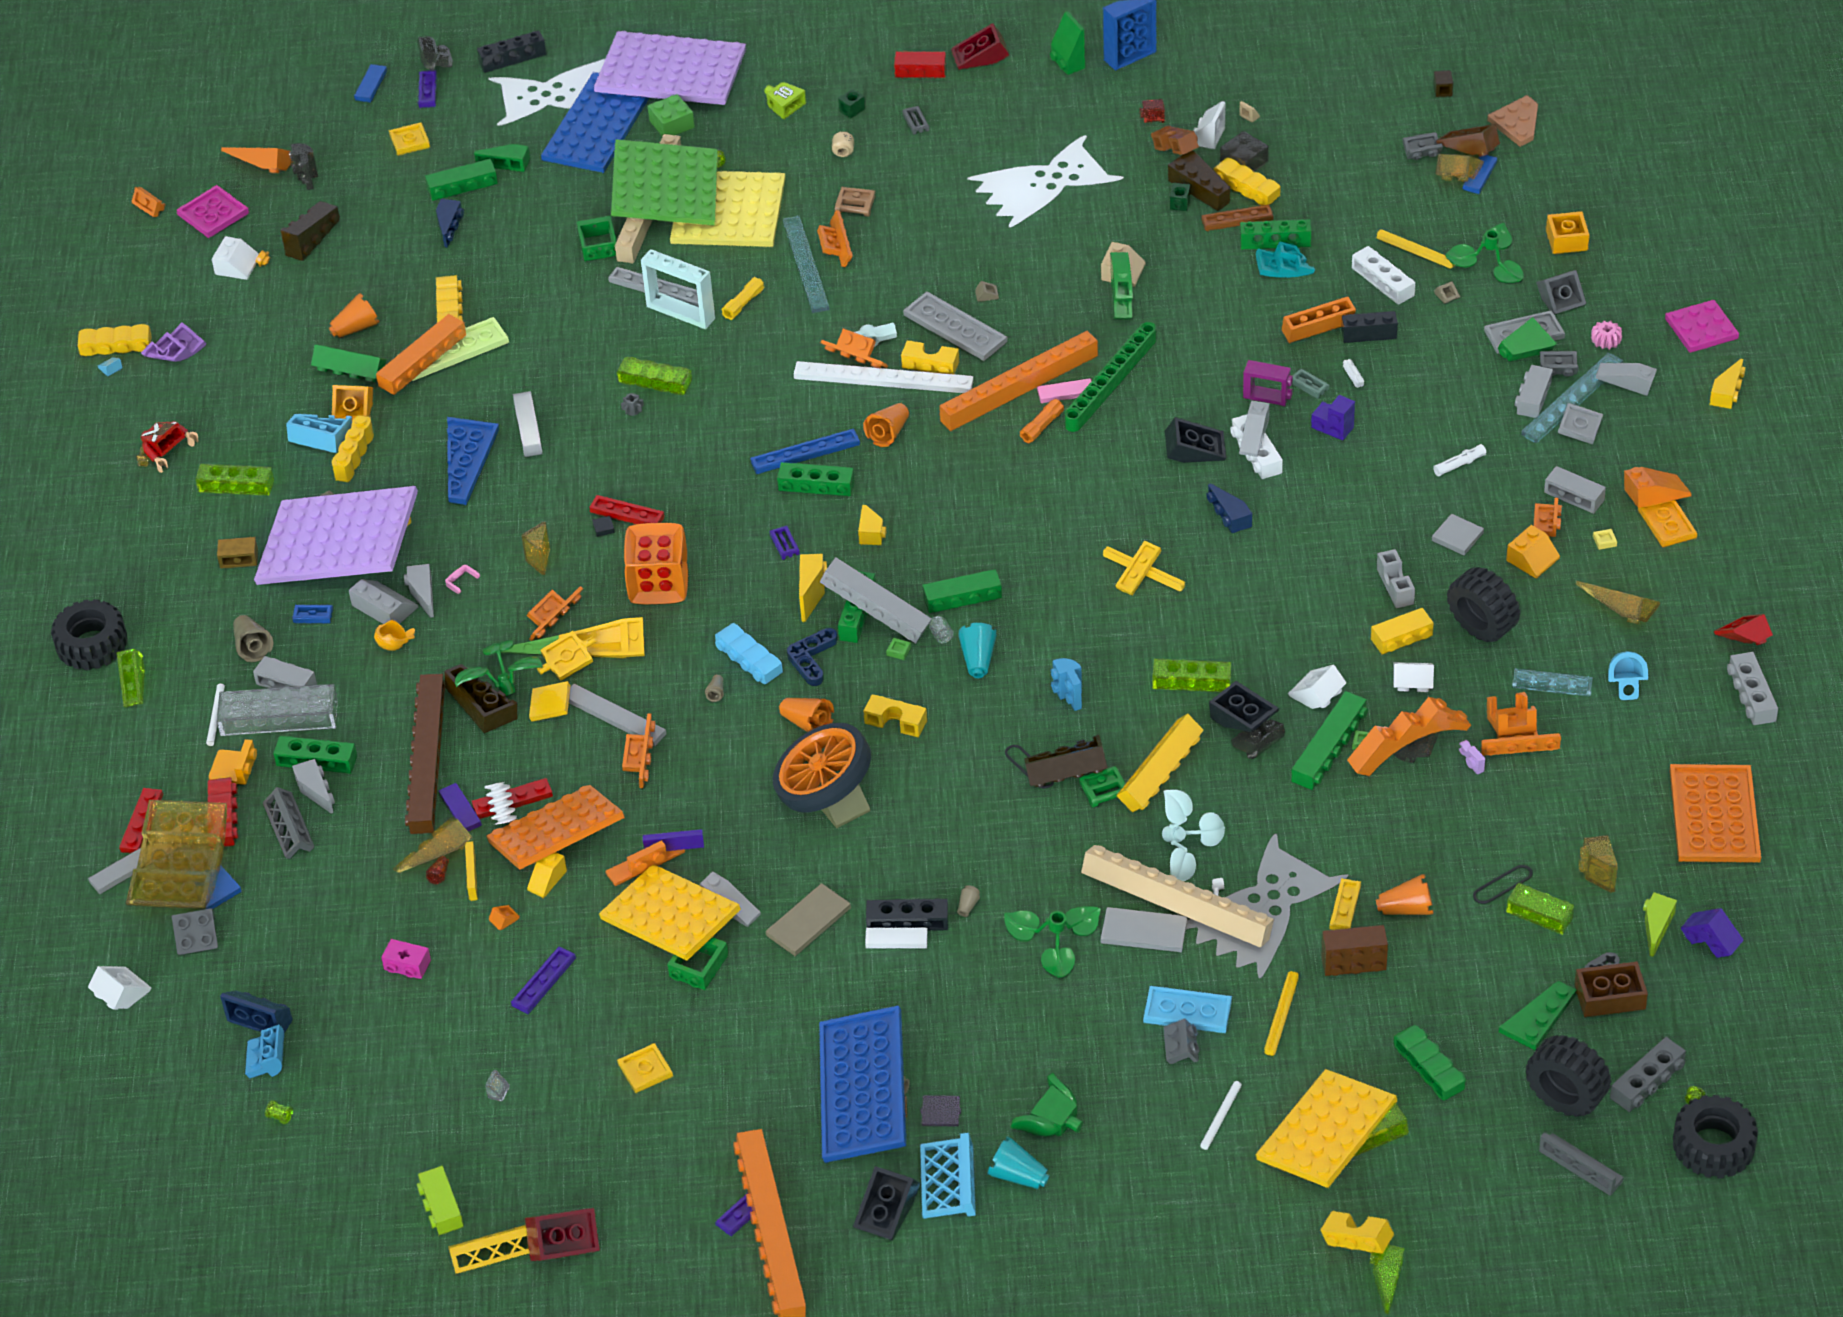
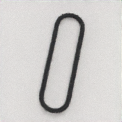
[1005,745,1054,789]
[1473,865,1533,904]

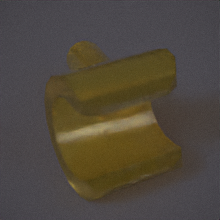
[136,447,149,466]

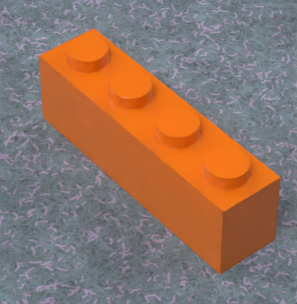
[1282,297,1356,343]

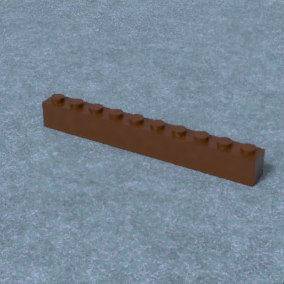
[405,674,445,834]

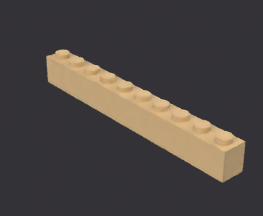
[615,134,681,263]
[1081,845,1274,948]

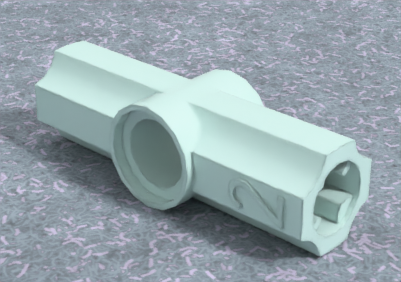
[854,323,897,347]

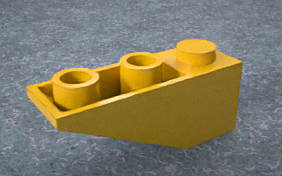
[1710,359,1746,409]

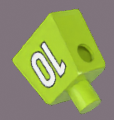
[765,82,806,119]

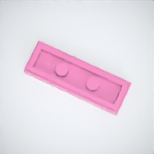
[1037,379,1091,403]

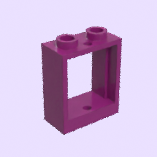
[1243,360,1293,406]

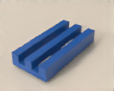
[292,605,333,623]

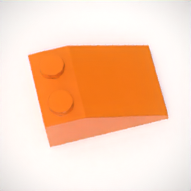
[1624,467,1691,508]

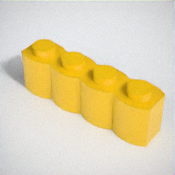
[1214,158,1281,206]
[436,275,463,323]
[78,324,151,356]
[332,415,374,482]

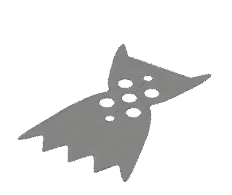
[1186,834,1349,978]

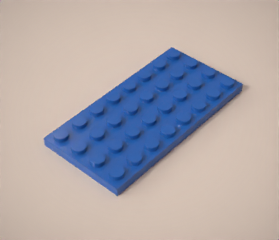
[541,72,650,173]
[819,1006,906,1163]

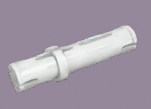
[1433,444,1486,477]

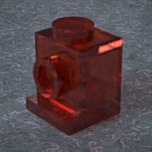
[1139,99,1165,123]

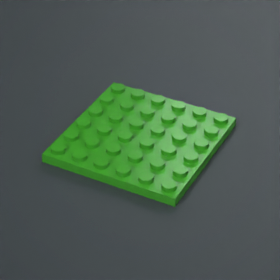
[611,139,717,225]

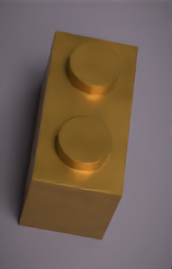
[217,537,258,569]

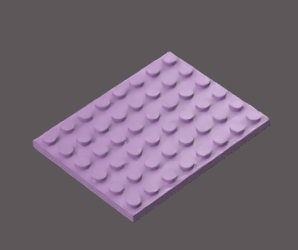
[594,31,746,105]
[254,486,418,585]

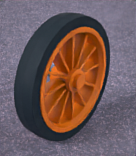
[773,723,871,812]

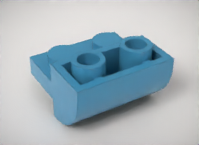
[1051,658,1082,711]
[245,1025,284,1078]

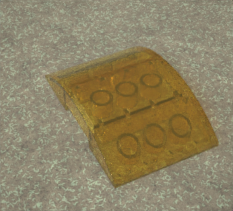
[126,800,227,909]

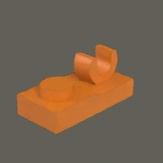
[131,187,165,217]

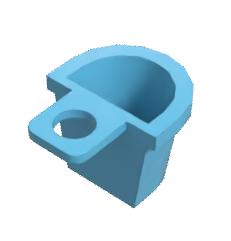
[1608,651,1648,700]

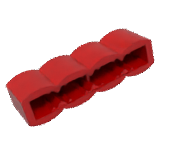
[208,777,238,848]

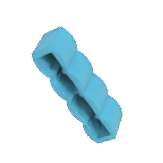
[715,623,783,684]

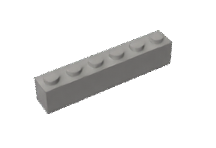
[820,557,932,644]

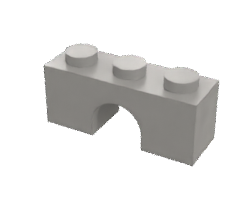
[1377,549,1415,608]

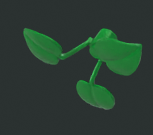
[1445,223,1524,283]
[455,640,543,696]
[1004,906,1100,978]

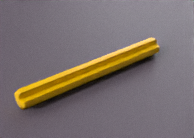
[1377,229,1455,269]
[1103,546,1185,592]
[1264,971,1299,1056]

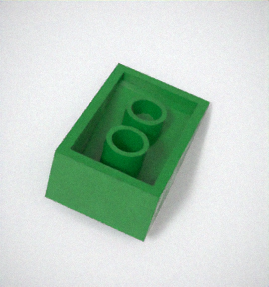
[1050,11,1085,75]

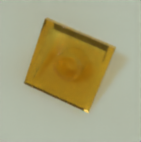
[521,522,550,575]

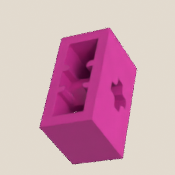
[381,939,431,979]

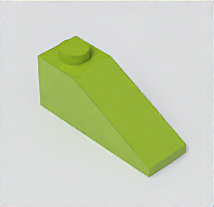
[1643,892,1677,957]

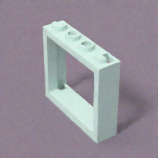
[641,249,715,329]

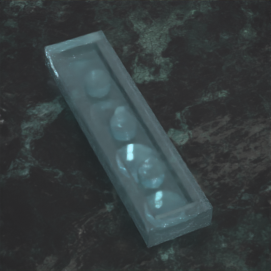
[1512,668,1593,696]

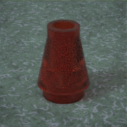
[426,856,449,885]

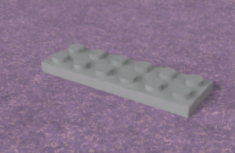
[903,292,1007,361]

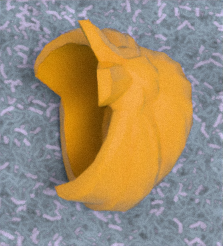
[374,620,415,651]

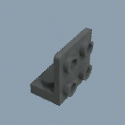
[172,908,218,955]

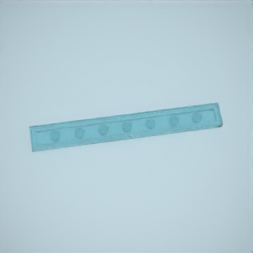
[783,216,829,313]
[1522,353,1624,443]

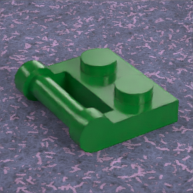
[1079,766,1126,808]

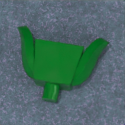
[1010,1072,1083,1137]

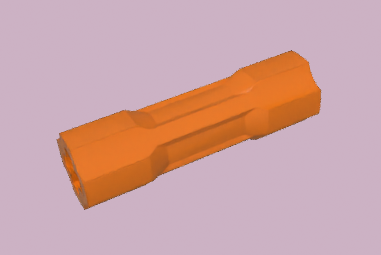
[1020,399,1064,443]

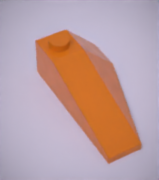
[221,148,297,173]

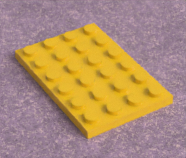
[599,865,741,960]
[1256,1069,1397,1188]

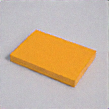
[1638,500,1697,548]

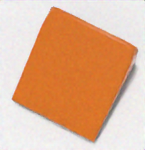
[489,905,520,930]

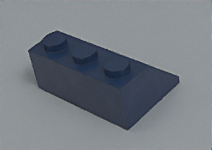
[220,990,293,1033]

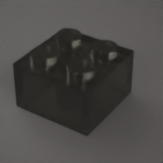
[1220,131,1269,172]

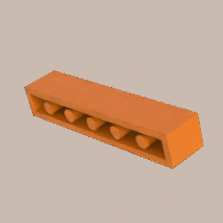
[376,314,466,395]

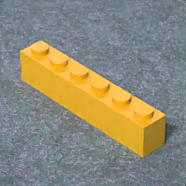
[1116,714,1204,812]

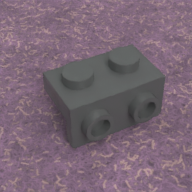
[1402,132,1443,160]
[1540,351,1578,376]
[1164,1018,1199,1064]

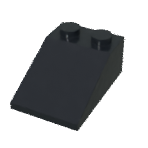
[1165,417,1226,463]
[1209,681,1279,732]
[853,1166,921,1241]

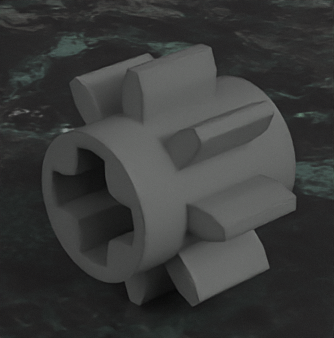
[621,393,644,416]

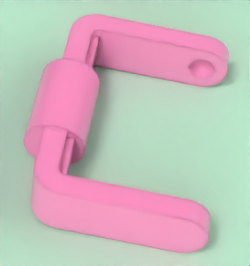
[445,565,480,594]

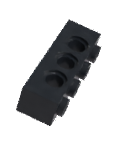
[477,30,547,73]
[866,898,948,931]

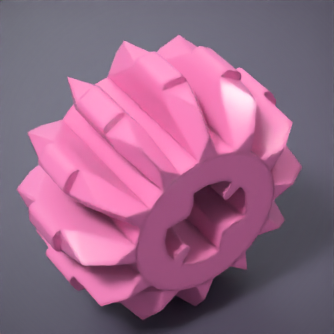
[1591,320,1622,350]

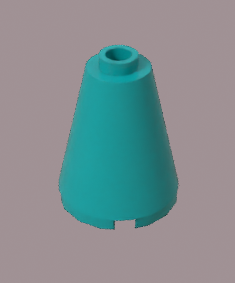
[958,623,997,678]
[987,1136,1050,1189]

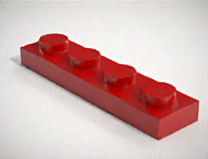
[589,495,665,524]
[472,778,553,819]
[119,788,163,853]

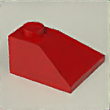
[1714,614,1773,645]

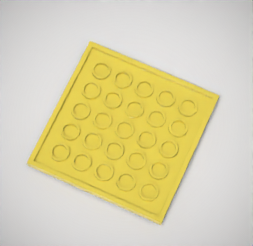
[670,171,786,247]

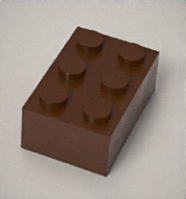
[1321,925,1388,976]
[1574,961,1648,1017]

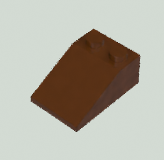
[1436,124,1500,156]

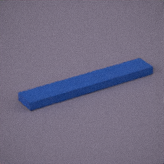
[750,429,860,474]

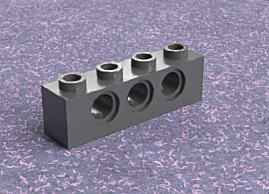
[1610,1037,1686,1112]

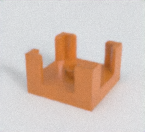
[1487,692,1537,736]

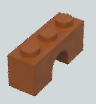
[1151,126,1199,155]

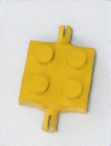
[537,631,596,681]

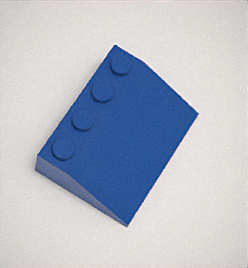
[1103,0,1156,70]

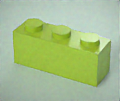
[416,1166,464,1235]

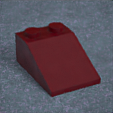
[951,23,1009,70]
[525,1208,600,1261]

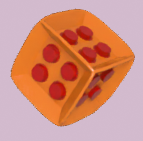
[624,523,688,604]

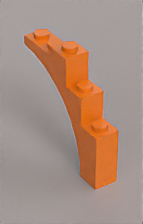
[1347,697,1471,776]

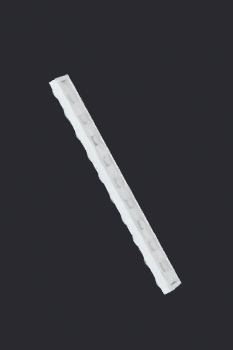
[794,361,973,393]

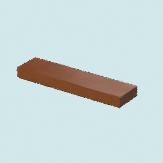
[1202,205,1273,231]

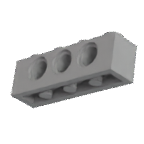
[1727,652,1778,725]

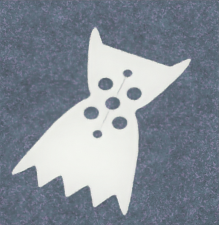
[489,59,605,125]
[967,135,1124,227]

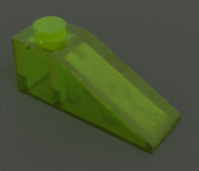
[117,648,145,707]
[1353,1103,1409,1157]
[1370,1245,1404,1314]

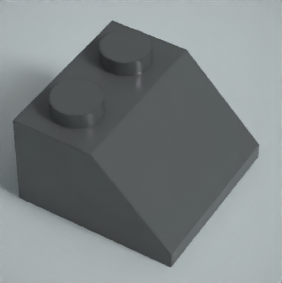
[1537,270,1586,314]

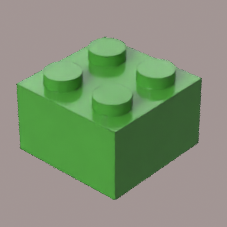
[648,94,695,137]

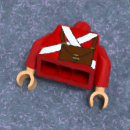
[141,421,198,473]

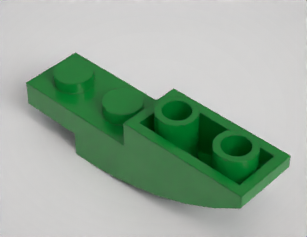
[1110,252,1133,320]

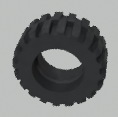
[1447,567,1520,642]
[51,599,128,670]
[1526,1035,1611,1117]
[1673,1095,1758,1179]

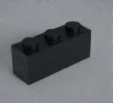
[1341,311,1398,343]

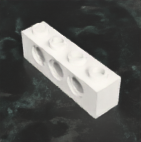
[1352,246,1415,305]
[1230,415,1283,479]

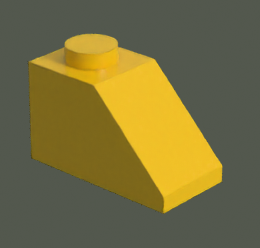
[858,505,886,545]
[527,852,567,898]

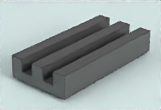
[902,106,929,135]

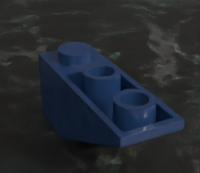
[436,199,464,248]
[1206,483,1252,533]

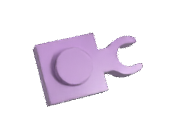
[1459,740,1485,774]

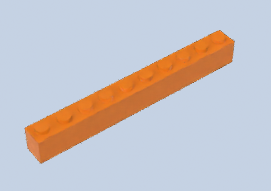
[939,331,1098,431]
[733,1129,806,1317]

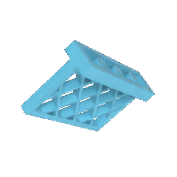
[920,1133,976,1218]

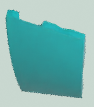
[1256,241,1315,278]

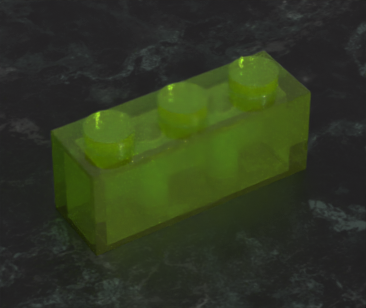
[1506,883,1574,935]

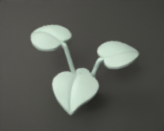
[1162,790,1225,881]

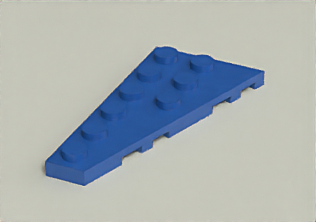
[447,417,499,505]

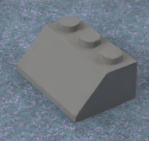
[349,579,418,624]

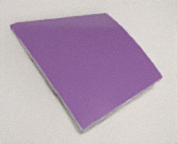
[141,323,206,362]

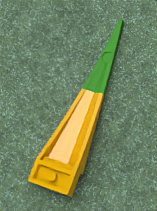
[501,617,645,658]

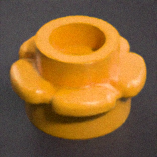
[255,250,270,267]

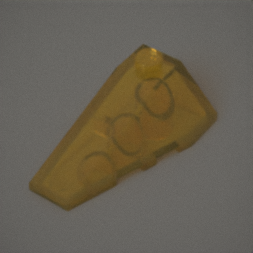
[1576,581,1660,624]
[393,817,473,873]

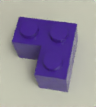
[1311,395,1355,441]
[1680,908,1743,958]

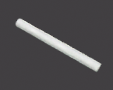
[206,684,225,746]
[1200,1081,1242,1150]

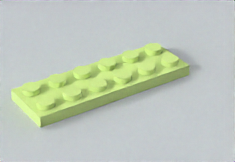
[397,317,509,381]

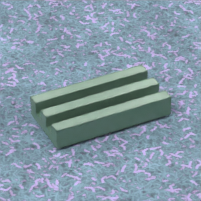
[1292,369,1329,399]

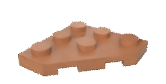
[1487,95,1538,147]

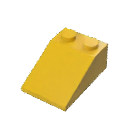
[799,554,827,622]

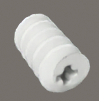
[485,782,517,825]

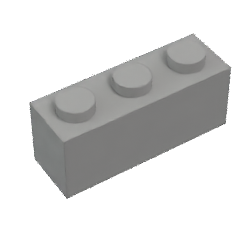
[1515,365,1553,419]
[1544,466,1606,514]
[253,656,317,700]

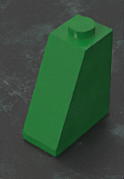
[1497,317,1557,362]

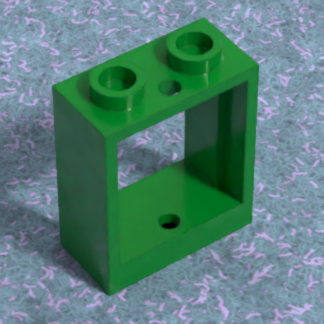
[576,216,616,261]
[668,937,728,990]

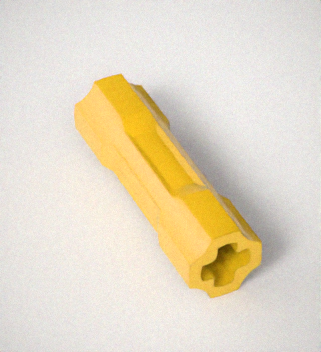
[721,277,764,320]

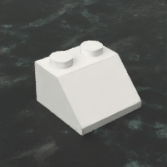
[1194,101,1225,149]
[212,236,259,280]
[1393,662,1434,692]
[1288,665,1346,709]
[88,966,151,1010]

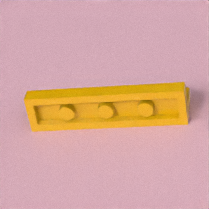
[449,1225,529,1274]

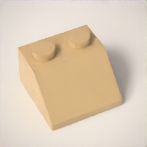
[1101,242,1146,287]

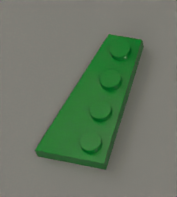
[1498,981,1577,1050]

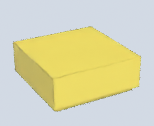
[1593,529,1617,550]

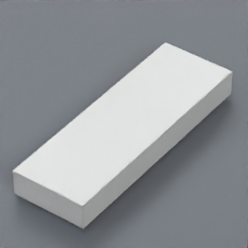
[865,928,928,948]

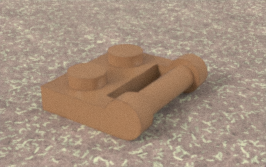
[835,187,875,216]

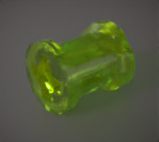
[265,1100,293,1124]

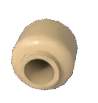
[832,132,854,157]

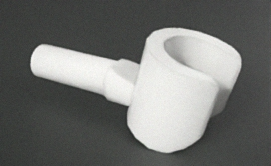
[1212,878,1224,896]

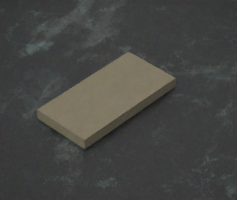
[766,883,851,956]

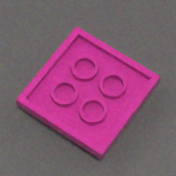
[177,185,249,238]
[1665,300,1739,353]

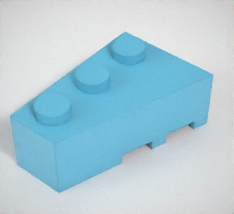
[286,414,352,453]

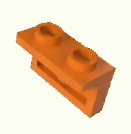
[1534,498,1562,537]

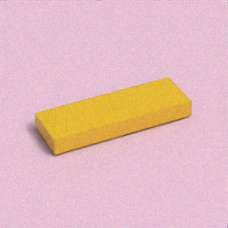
[1115,540,1161,596]
[465,842,478,901]
[1329,878,1361,930]

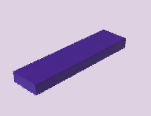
[511,946,576,1014]

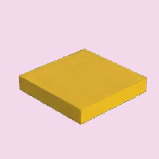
[389,123,430,155]
[529,681,570,722]
[617,1043,673,1093]

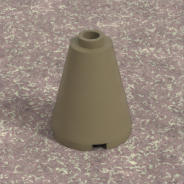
[233,615,274,662]

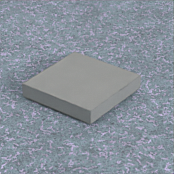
[1558,403,1603,444]
[1432,514,1484,555]

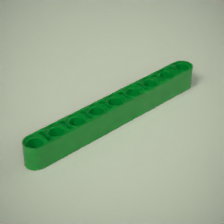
[1065,322,1156,432]

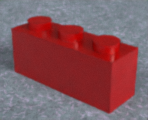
[894,52,946,78]

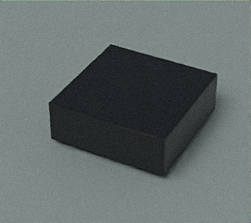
[592,516,615,537]

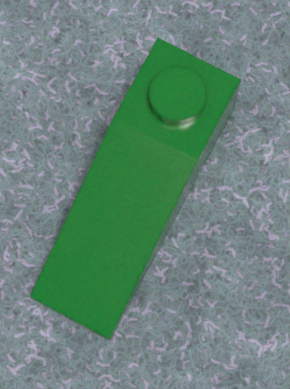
[474,144,530,172]

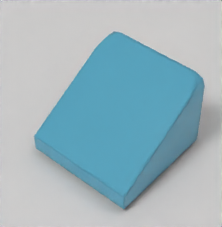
[98,357,123,376]

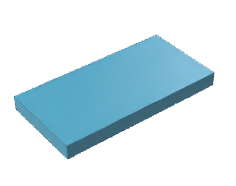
[1143,986,1232,1033]

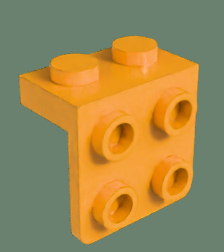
[209,739,257,785]

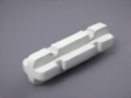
[1343,359,1364,388]

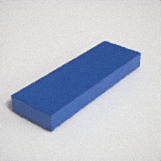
[354,65,387,102]
[1463,155,1497,194]

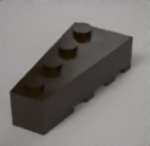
[1168,150,1230,211]
[280,201,340,261]
[444,664,517,733]
[1024,735,1107,787]

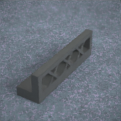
[263,787,315,859]
[1539,1132,1624,1196]

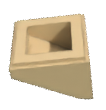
[1240,101,1260,122]

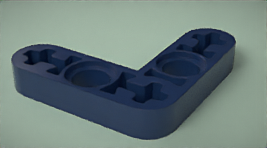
[787,628,838,686]

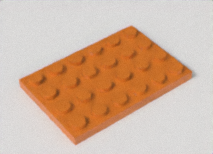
[1670,764,1761,862]
[486,785,625,870]

